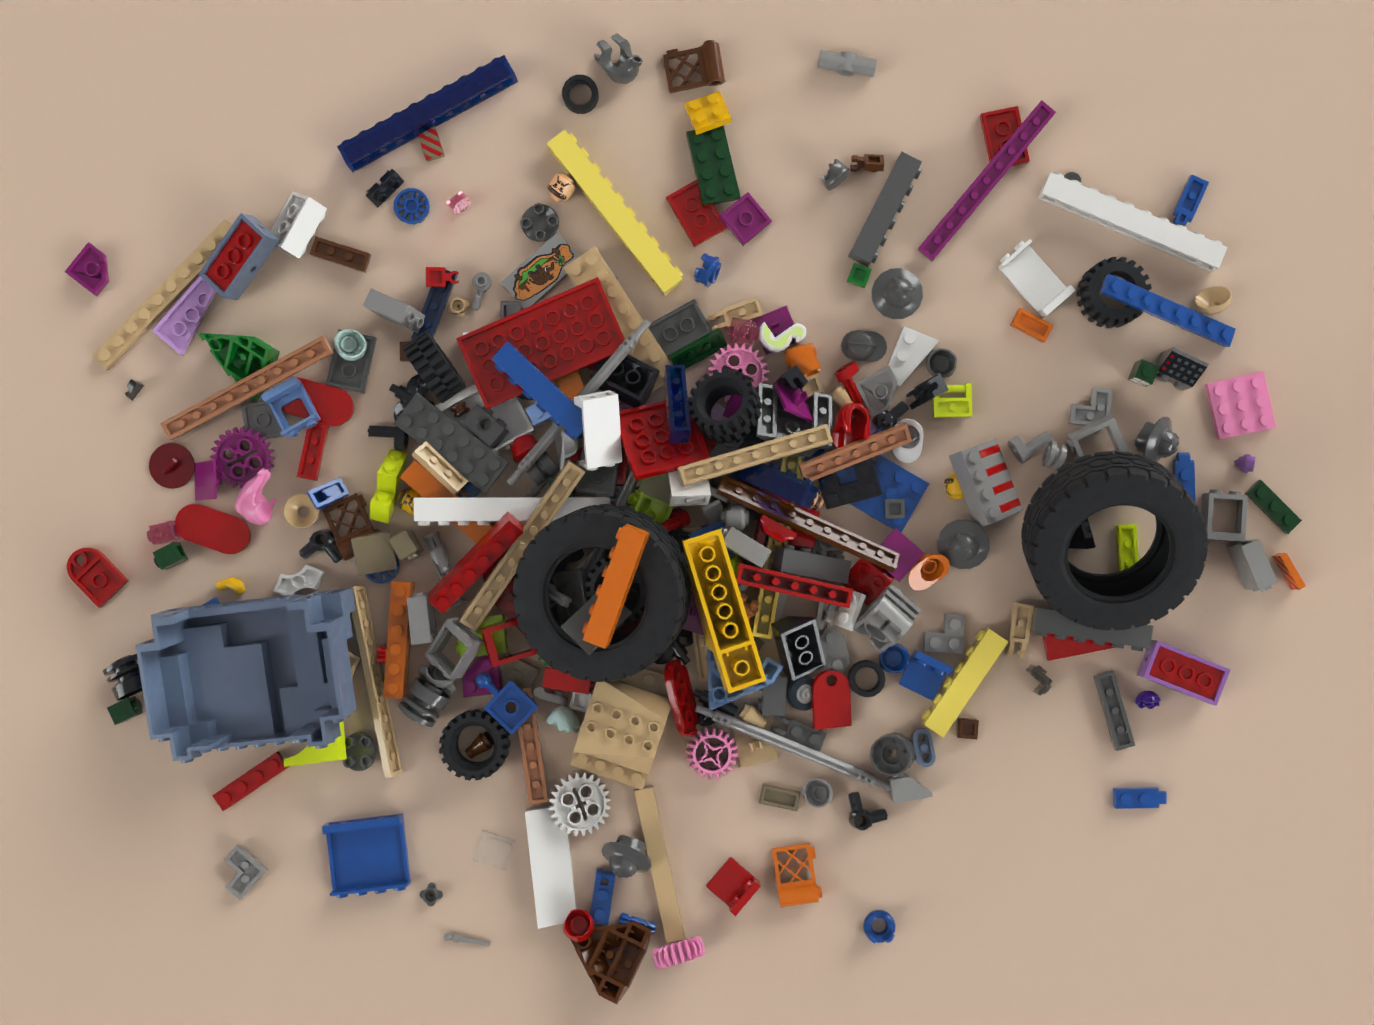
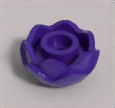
[1135,691,1161,709]

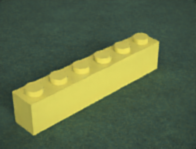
[921,628,1008,738]

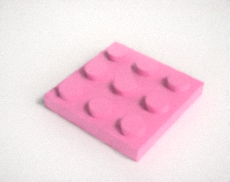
[1205,372,1276,440]

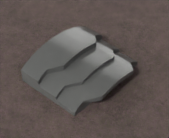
[756,383,832,458]

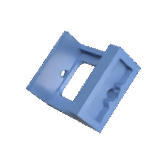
[261,376,321,438]

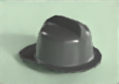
[841,330,887,362]

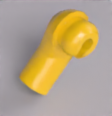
[216,577,245,594]

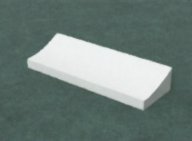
[525,806,577,929]

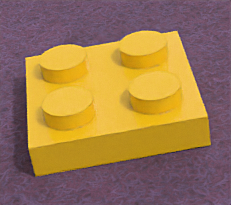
[684,91,732,135]

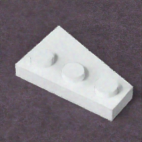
[887,326,939,387]

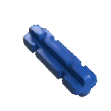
[619,913,656,934]

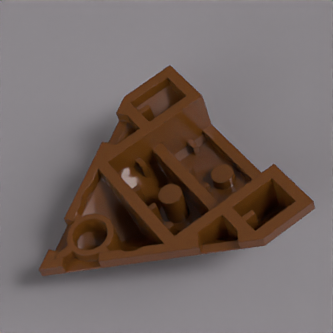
[570,921,652,1004]

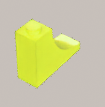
[283,721,347,767]

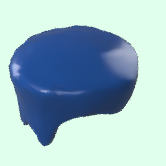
[879,643,909,674]

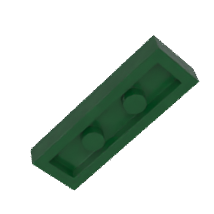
[669,328,728,373]
[1245,480,1302,534]

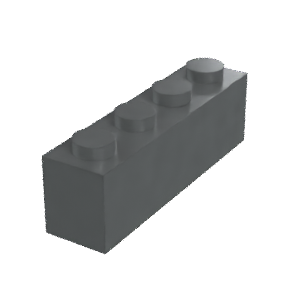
[771,544,851,584]

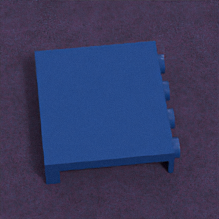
[322,813,411,898]

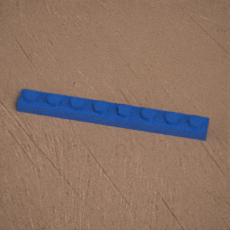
[1100,274,1236,347]

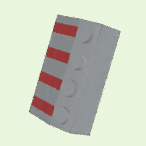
[949,439,1023,527]

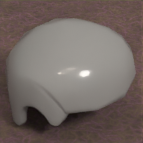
[802,778,833,808]

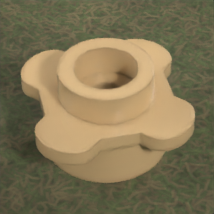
[447,295,470,318]

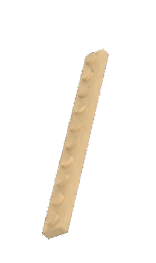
[92,219,232,370]
[459,460,585,632]
[349,585,403,778]

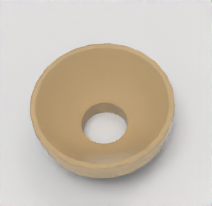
[1195,286,1232,315]
[283,494,320,529]

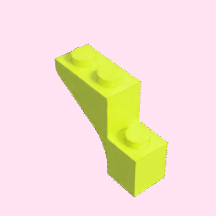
[370,449,408,523]

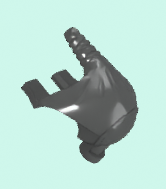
[594,33,643,84]

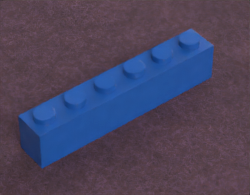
[492,342,583,440]

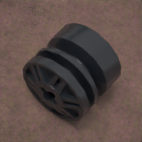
[103,654,143,701]

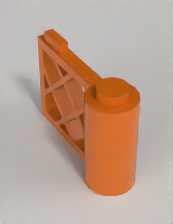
[772,843,822,908]

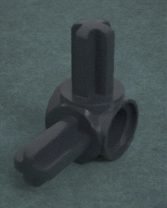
[872,401,909,430]
[299,529,343,563]
[848,792,888,830]

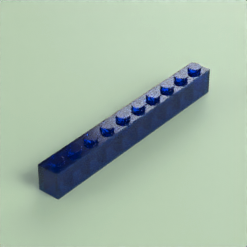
[337,55,518,173]

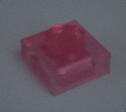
[446,191,471,215]

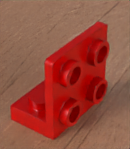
[842,558,894,605]
[706,857,761,916]

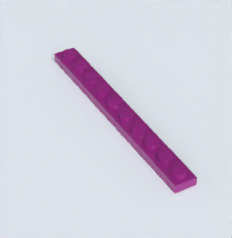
[917,100,1056,262]

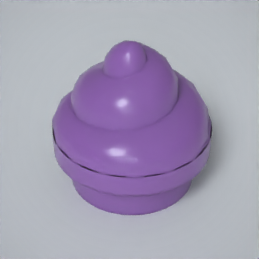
[1234,454,1256,473]

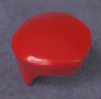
[509,434,538,464]
[563,909,594,942]

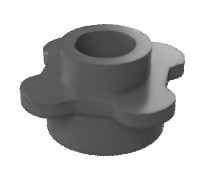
[420,883,443,906]

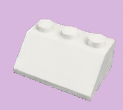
[271,191,327,258]

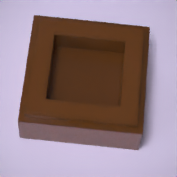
[957,718,979,740]

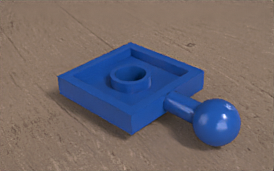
[476,672,539,735]

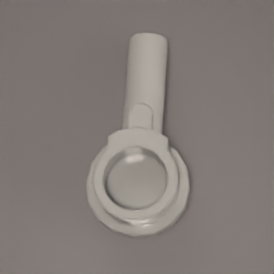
[471,272,492,310]

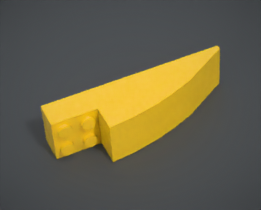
[682,529,767,693]

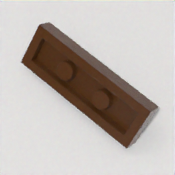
[310,236,371,273]

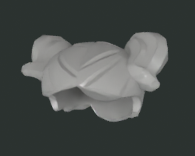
[417,662,456,695]

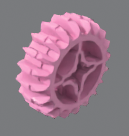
[686,727,738,780]
[652,936,705,969]

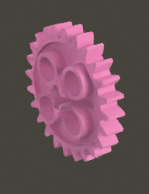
[707,343,769,402]

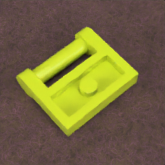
[933,383,973,418]

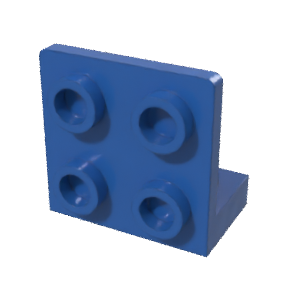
[899,649,953,700]

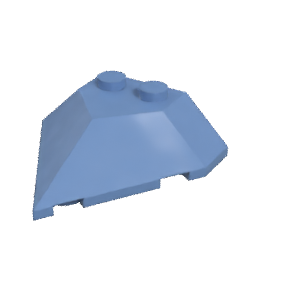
[707,647,784,711]

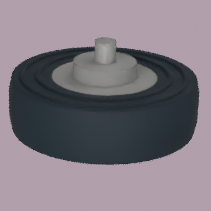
[786,676,814,711]

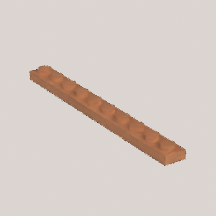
[160,336,334,441]

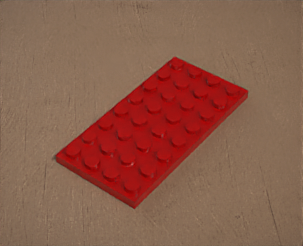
[456,277,625,410]

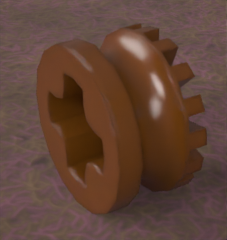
[450,401,470,418]

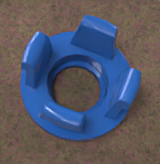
[694,253,721,287]
[863,910,895,943]

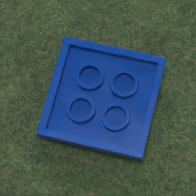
[850,455,929,532]

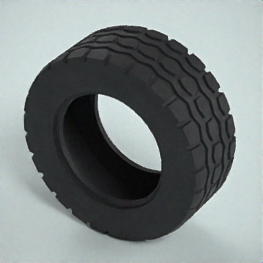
[1021,451,1208,631]
[513,504,692,682]

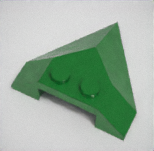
[198,333,280,402]

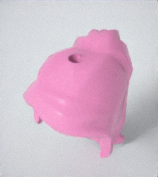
[235,468,277,526]

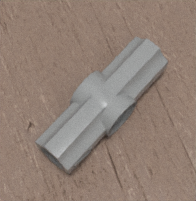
[817,50,877,77]

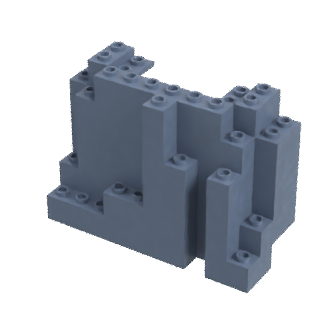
[136,587,357,763]

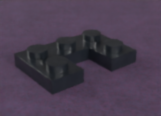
[818,458,883,509]

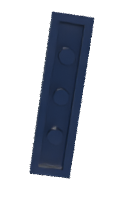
[411,270,458,340]

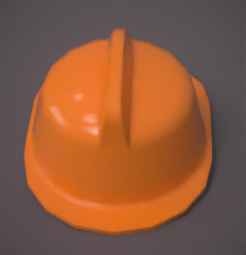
[908,553,950,591]

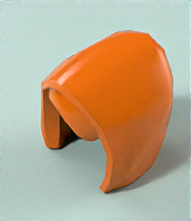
[784,343,821,377]

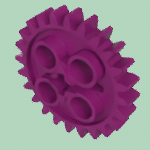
[210,426,275,489]

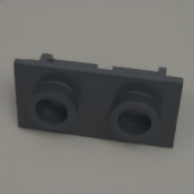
[365,169,404,208]

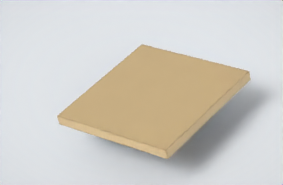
[732,721,778,767]

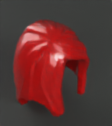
[832,402,870,449]

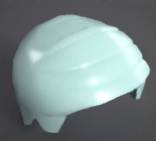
[334,329,367,361]
[546,706,579,733]

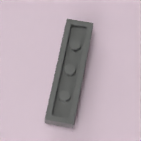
[1093,670,1135,751]

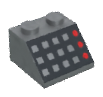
[1155,347,1209,390]

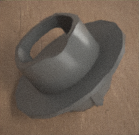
[871,268,923,319]
[1135,417,1179,462]
[937,520,990,569]
[602,835,652,878]

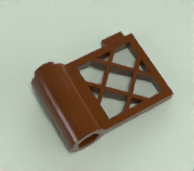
[663,40,725,93]
[322,493,380,561]

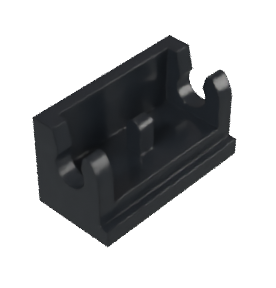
[773,365,808,391]
[906,373,949,410]

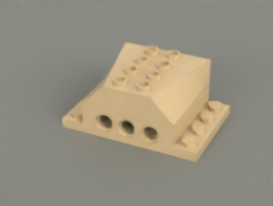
[570,668,671,789]

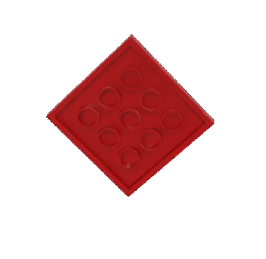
[619,395,711,481]

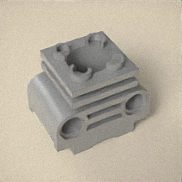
[853,585,921,652]

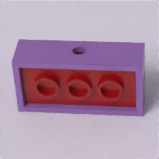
[1137,640,1230,706]

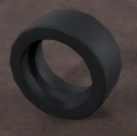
[562,75,599,114]
[848,660,886,697]

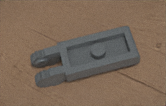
[770,716,827,751]

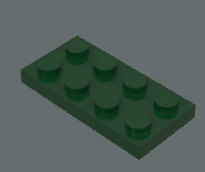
[686,126,740,206]

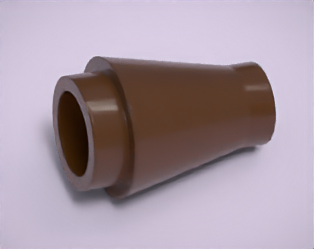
[465,732,494,759]

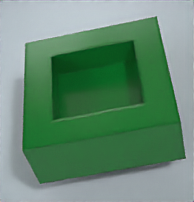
[847,263,872,288]

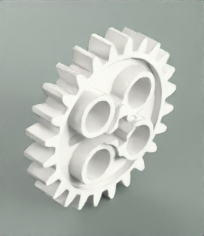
[548,772,611,836]

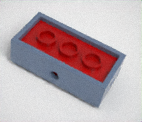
[198,213,280,300]

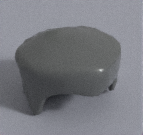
[822,159,849,191]
[926,348,957,378]

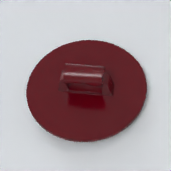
[149,443,195,489]

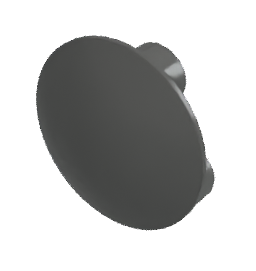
[521,203,559,242]
[343,732,376,771]

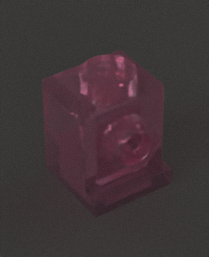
[728,317,759,344]
[147,521,181,545]

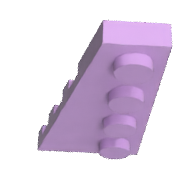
[152,276,217,356]

